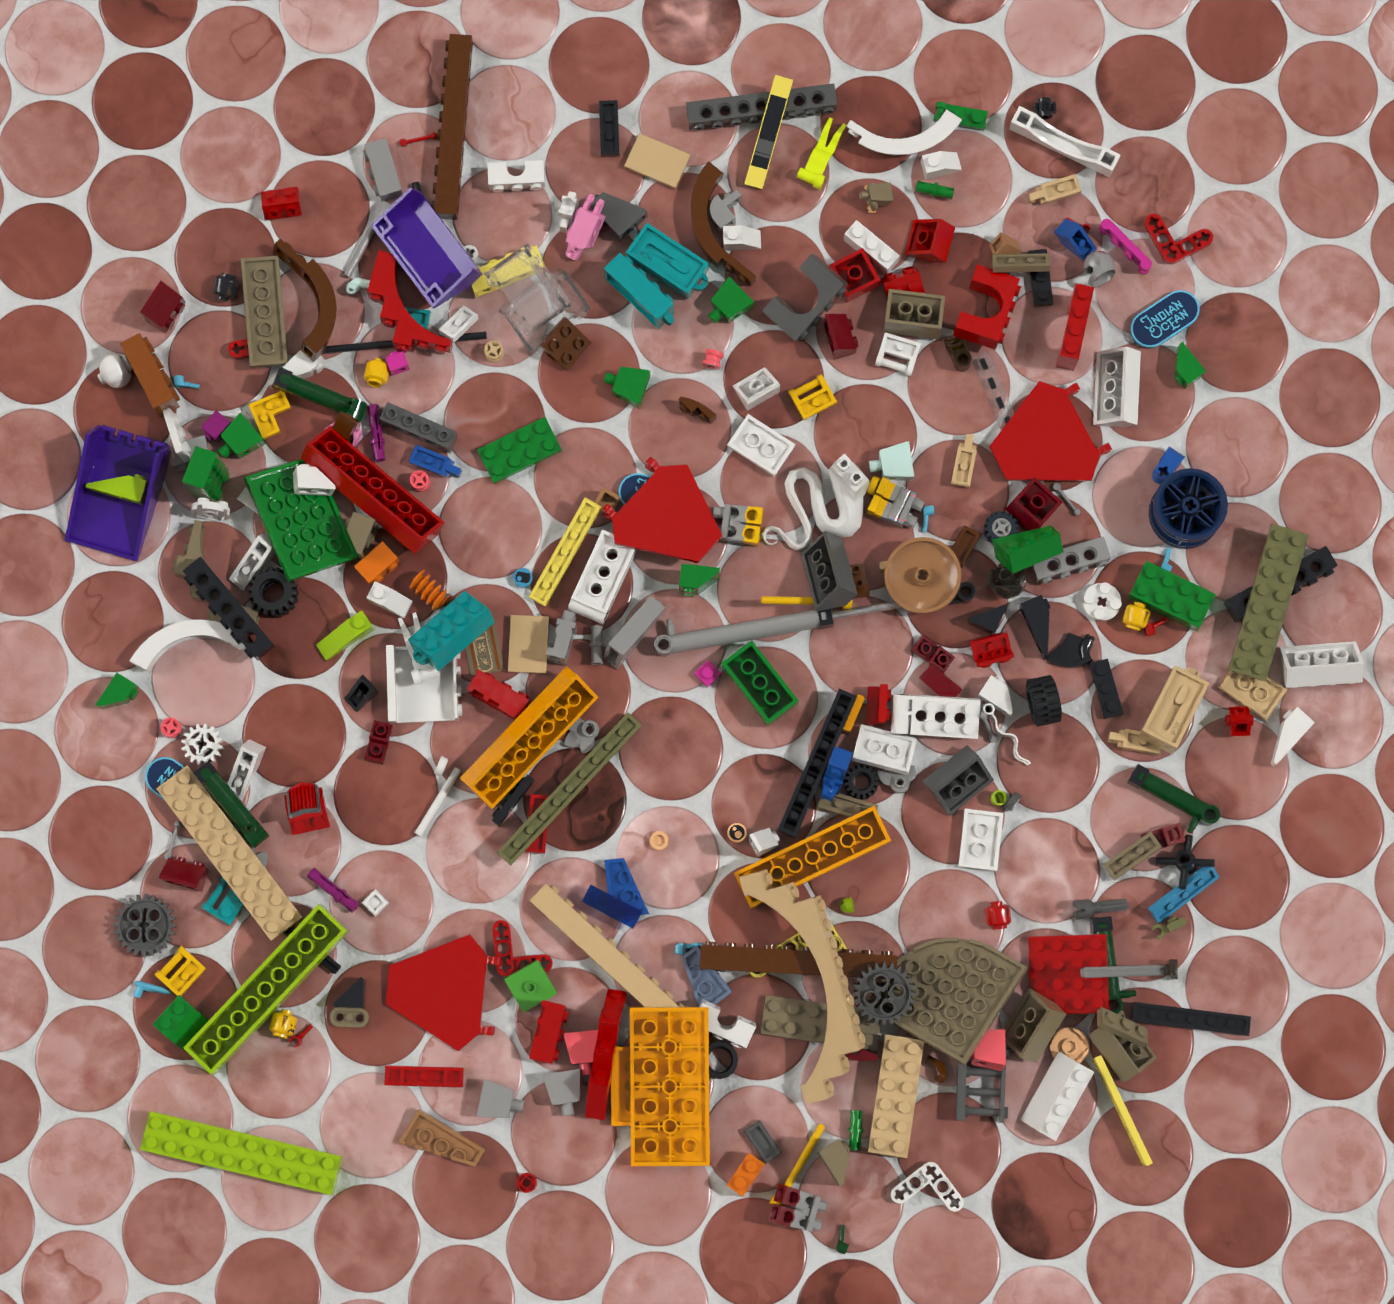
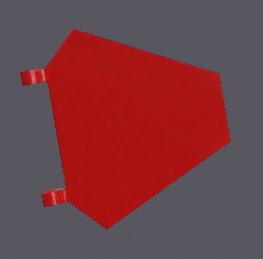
[989,381,1112,481]
[601,457,722,563]
[386,934,502,1051]

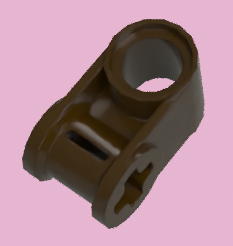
[944,337,972,372]

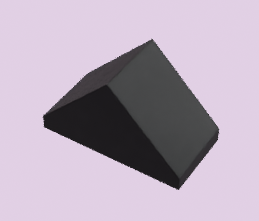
[968,605,1006,635]
[344,675,379,712]
[333,977,366,1009]

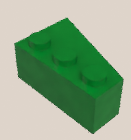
[992,526,1064,574]

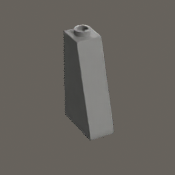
[603,596,665,670]

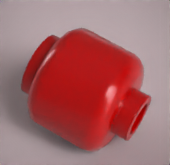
[985,901,1011,930]

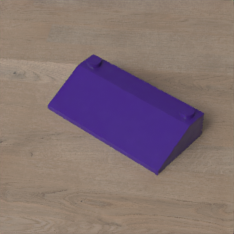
[371,187,483,309]

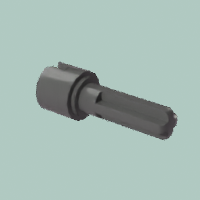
[1072,899,1128,920]

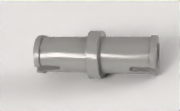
[589,625,604,665]

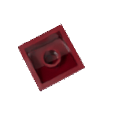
[140,280,185,333]
[824,314,859,360]
[1005,477,1063,531]
[159,856,209,892]

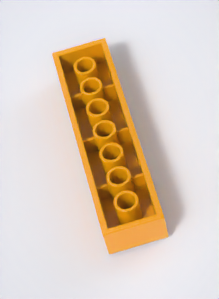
[460,666,599,809]
[734,806,891,909]

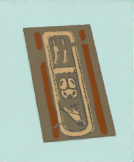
[465,610,505,677]

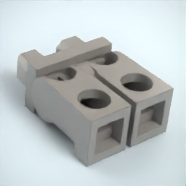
[546,610,577,666]

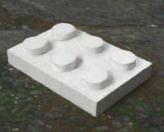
[727,414,796,477]
[852,724,917,775]
[958,809,1003,871]

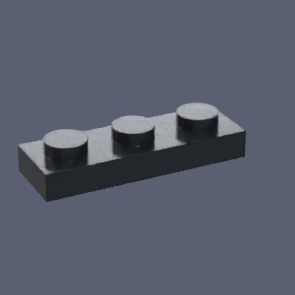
[599,100,620,157]
[1027,249,1053,307]
[1088,659,1124,720]
[492,775,535,827]

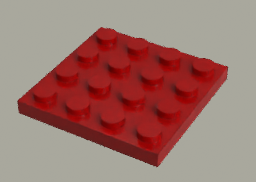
[1028,934,1110,1014]

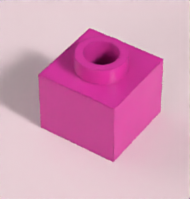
[385,351,410,376]

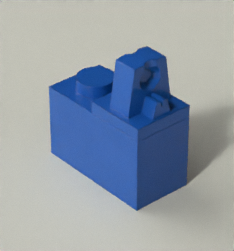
[820,746,853,802]

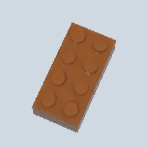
[120,333,180,417]

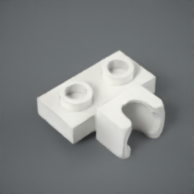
[558,191,579,233]

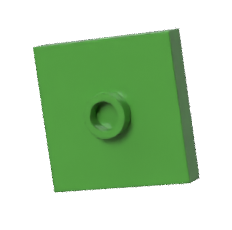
[504,959,557,1013]

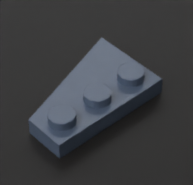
[681,945,733,1006]

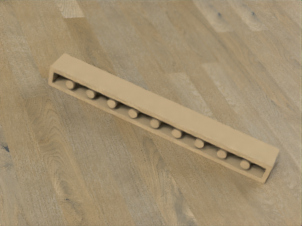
[530,884,685,1007]

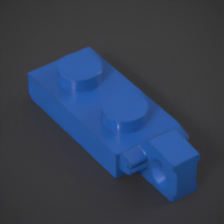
[408,445,462,478]

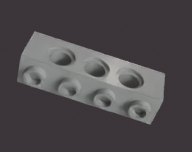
[1031,536,1111,584]

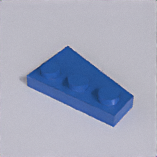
[605,858,649,918]

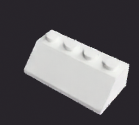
[1093,346,1141,427]
[1279,641,1364,688]
[1020,1051,1094,1141]

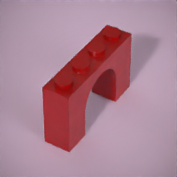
[953,264,1021,350]
[1055,283,1094,371]

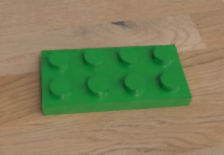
[477,417,562,484]

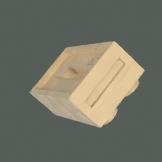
[1138,665,1209,755]

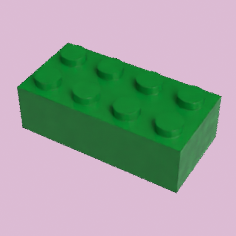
[182,446,230,502]
[1127,561,1216,632]
[721,640,799,727]

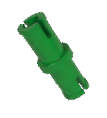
[915,180,955,200]
[848,1110,864,1151]

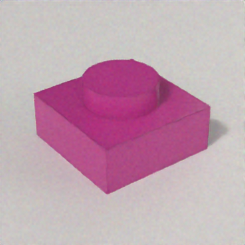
[694,660,721,687]

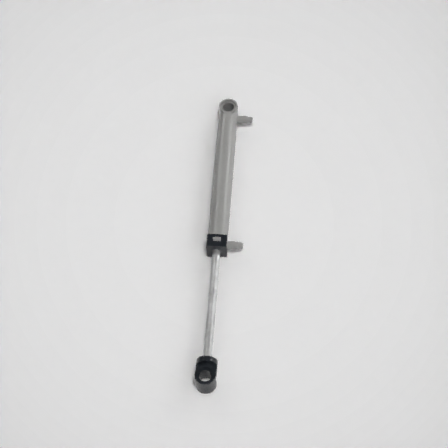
[654,582,975,657]

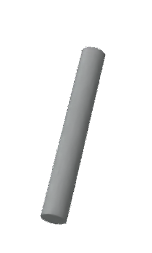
[344,226,375,278]

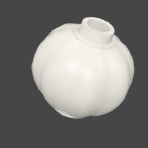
[97,353,133,388]

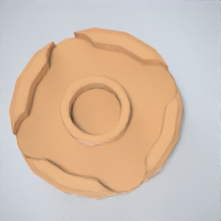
[1050,1027,1089,1063]

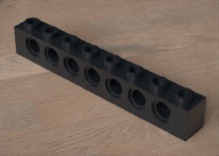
[777,688,857,839]

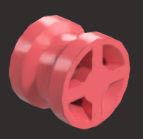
[702,349,724,370]
[410,470,430,492]
[160,717,182,738]

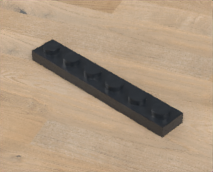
[1131,1002,1251,1036]

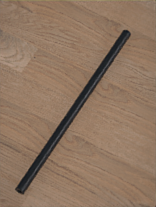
[322,331,487,354]

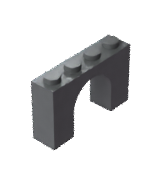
[762,254,848,341]

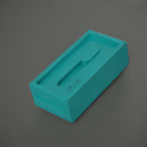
[625,223,709,299]
[604,253,674,330]
[408,591,495,671]

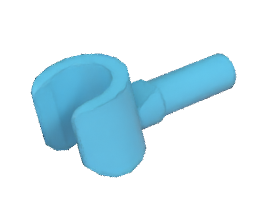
[174,375,200,389]
[922,505,934,532]
[1161,548,1173,572]
[675,942,702,955]

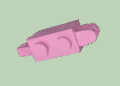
[566,194,606,260]

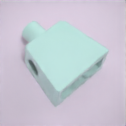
[869,441,914,481]

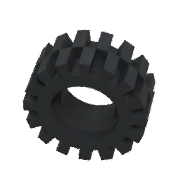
[844,764,879,800]

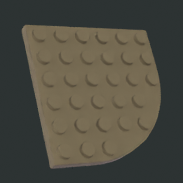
[869,937,1027,1066]

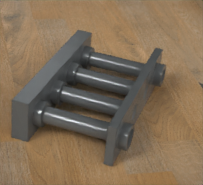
[955,1043,1010,1123]

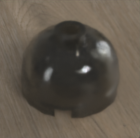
[987,563,1027,599]

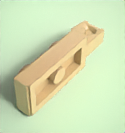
[1028,174,1082,204]
[951,434,977,488]
[1107,729,1161,756]

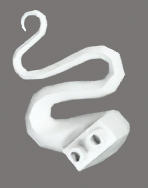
[762,454,869,551]

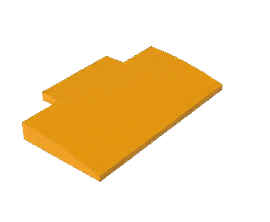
[611,1007,710,1166]

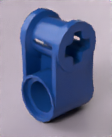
[1152,446,1185,484]

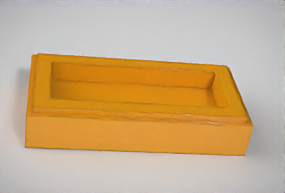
[842,694,865,734]

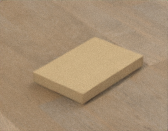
[624,133,691,189]
[508,615,549,674]
[1218,671,1288,721]

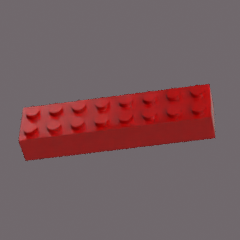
[301,426,444,554]

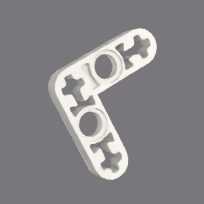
[890,1162,964,1212]

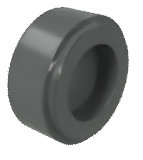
[1005,792,1022,811]

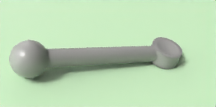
[1053,483,1081,516]
[980,712,998,743]
[164,821,182,860]

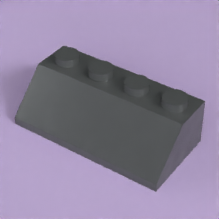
[801,531,857,611]

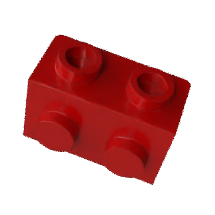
[261,187,302,220]
[880,266,925,299]
[969,631,1014,668]
[866,684,891,726]

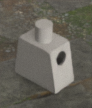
[543,1069,581,1116]
[477,1079,525,1118]

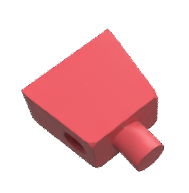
[971,1029,1006,1071]
[564,1030,598,1076]

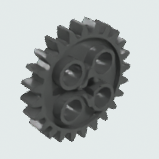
[113,894,177,957]
[852,961,916,1025]

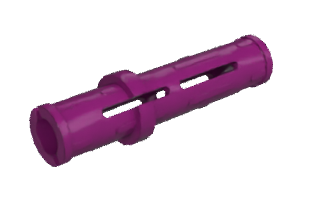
[367,404,386,462]
[307,867,360,913]

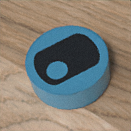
[513,568,533,588]

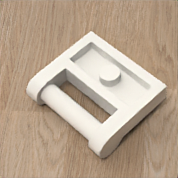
[875,332,921,376]

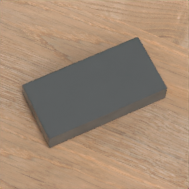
[744,1120,782,1164]

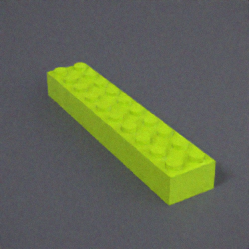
[183,904,350,1075]
[140,1111,343,1195]

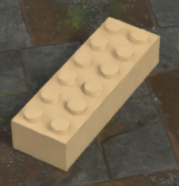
[867,1034,924,1159]

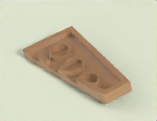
[399,1108,486,1167]

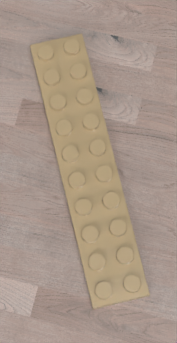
[156,765,303,941]

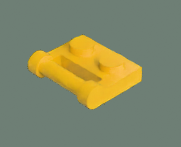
[788,374,837,421]
[154,945,207,996]

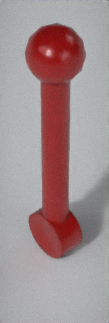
[399,132,437,147]

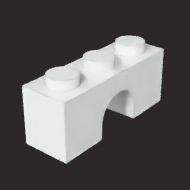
[487,160,546,192]
[844,220,900,274]
[699,999,756,1048]

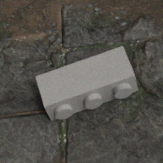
[363,138,403,201]

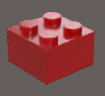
[829,248,881,303]

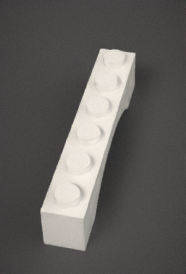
[1009,106,1120,178]

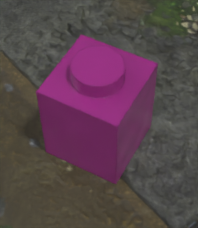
[201,410,231,443]

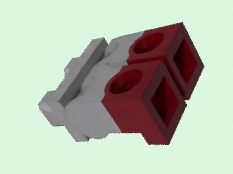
[768,1184,827,1232]

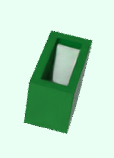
[1174,342,1206,389]
[95,672,139,709]

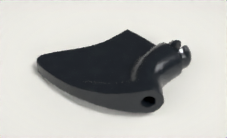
[1046,633,1095,668]

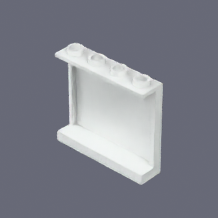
[386,645,462,724]

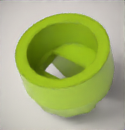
[990,790,1007,806]
[840,897,854,913]

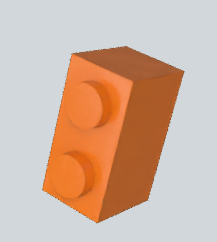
[354,541,400,586]
[726,1153,765,1197]

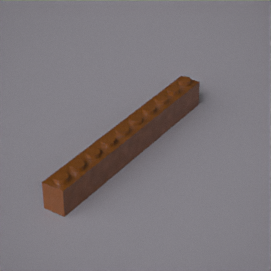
[431,34,473,220]
[699,941,897,979]

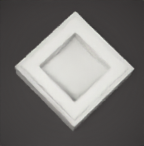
[362,889,389,917]

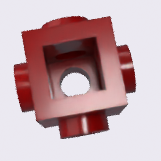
[1225,706,1254,736]

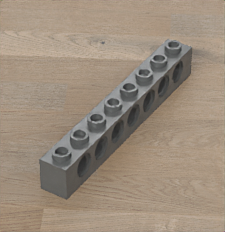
[686,83,837,131]

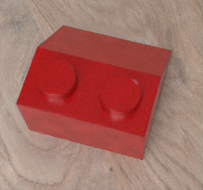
[904,219,956,263]

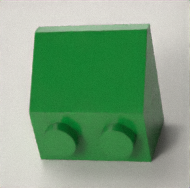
[679,564,720,597]
[152,995,209,1051]

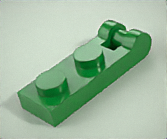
[933,102,988,131]

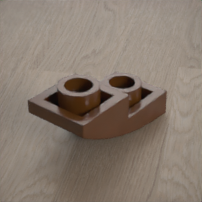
[679,397,716,424]
[333,411,357,442]

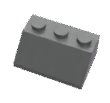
[923,745,994,816]

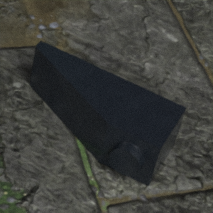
[1019,595,1050,659]

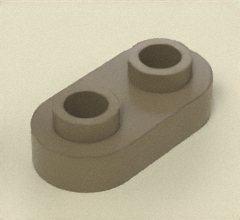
[330,1007,369,1028]

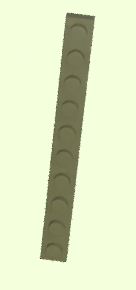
[497,713,642,866]

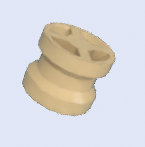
[484,341,504,363]

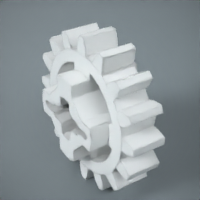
[181,723,224,766]

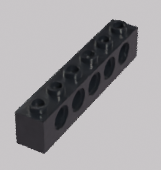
[1224,546,1338,623]
[183,556,275,661]

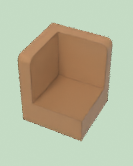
[989,232,1023,254]
[595,487,621,512]

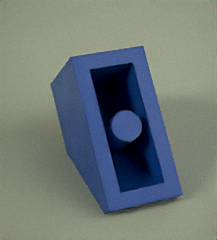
[1054,219,1097,262]

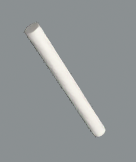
[414,767,461,837]

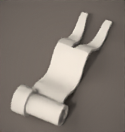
[398,612,441,686]
[979,703,1031,766]

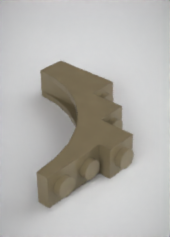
[172,520,261,629]

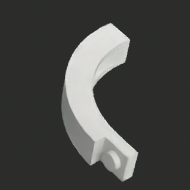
[847,109,962,156]
[130,620,246,673]

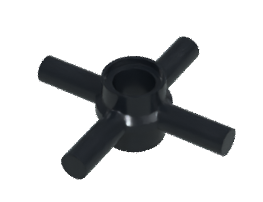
[1156,834,1215,890]

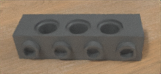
[380,402,458,454]

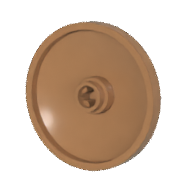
[884,537,962,614]

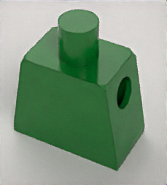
[708,277,754,323]
[604,366,651,409]
[218,413,266,459]

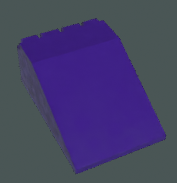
[65,425,171,561]

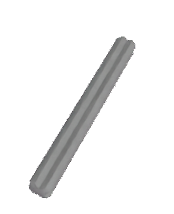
[1080,965,1165,978]

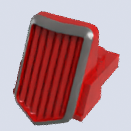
[284,781,330,835]

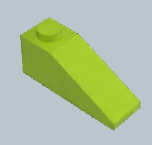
[86,474,149,505]
[316,610,375,661]

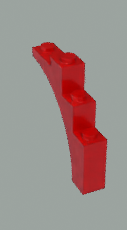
[367,251,453,354]
[585,989,627,1121]

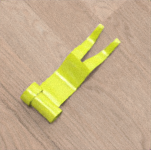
[796,117,846,190]

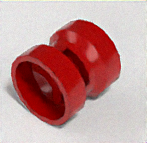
[517,1173,537,1193]

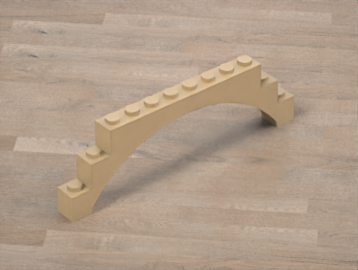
[739,869,865,1104]

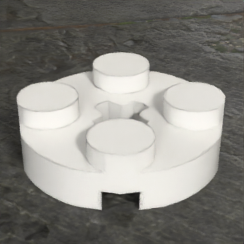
[191,498,230,521]
[1083,582,1122,621]

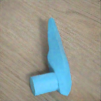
[133,981,171,998]

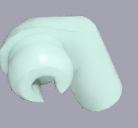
[346,278,370,294]

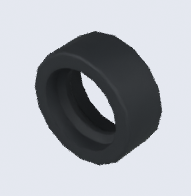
[709,1041,738,1079]

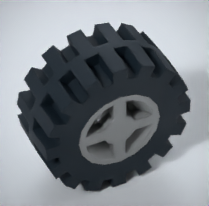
[983,511,1019,545]

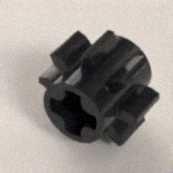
[1033,97,1057,120]

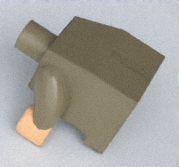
[860,183,893,213]

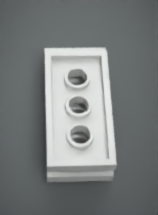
[568,529,637,625]
[891,694,981,739]

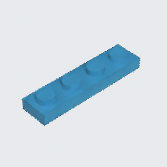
[1148,867,1220,924]

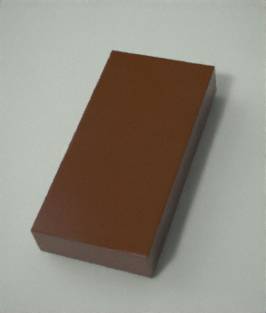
[951,525,981,568]

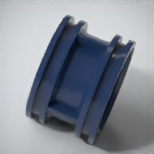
[1148,468,1228,549]

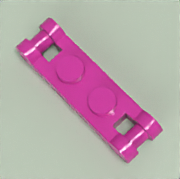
[1099,219,1152,275]

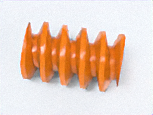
[410,570,452,611]

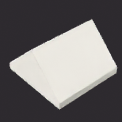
[733,367,780,411]

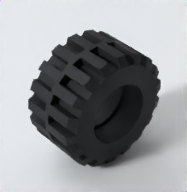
[248,567,299,618]
[1026,675,1062,727]

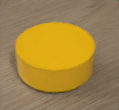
[867,476,881,496]

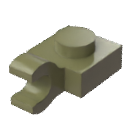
[1151,916,1187,940]

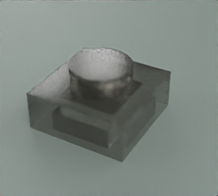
[1164,959,1178,980]

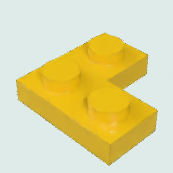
[248,391,291,440]

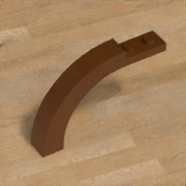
[691,161,756,286]
[273,239,337,362]

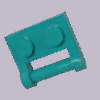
[201,875,244,926]

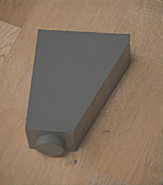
[591,192,648,241]

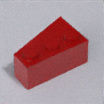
[467,669,531,720]
[529,1000,569,1065]

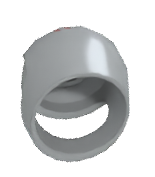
[1083,251,1116,288]

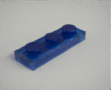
[582,885,642,929]

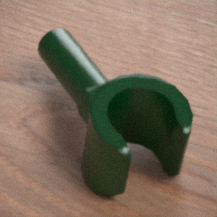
[836,1225,849,1254]

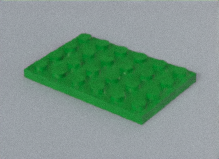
[244,459,359,582]

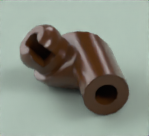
[925,1055,948,1083]

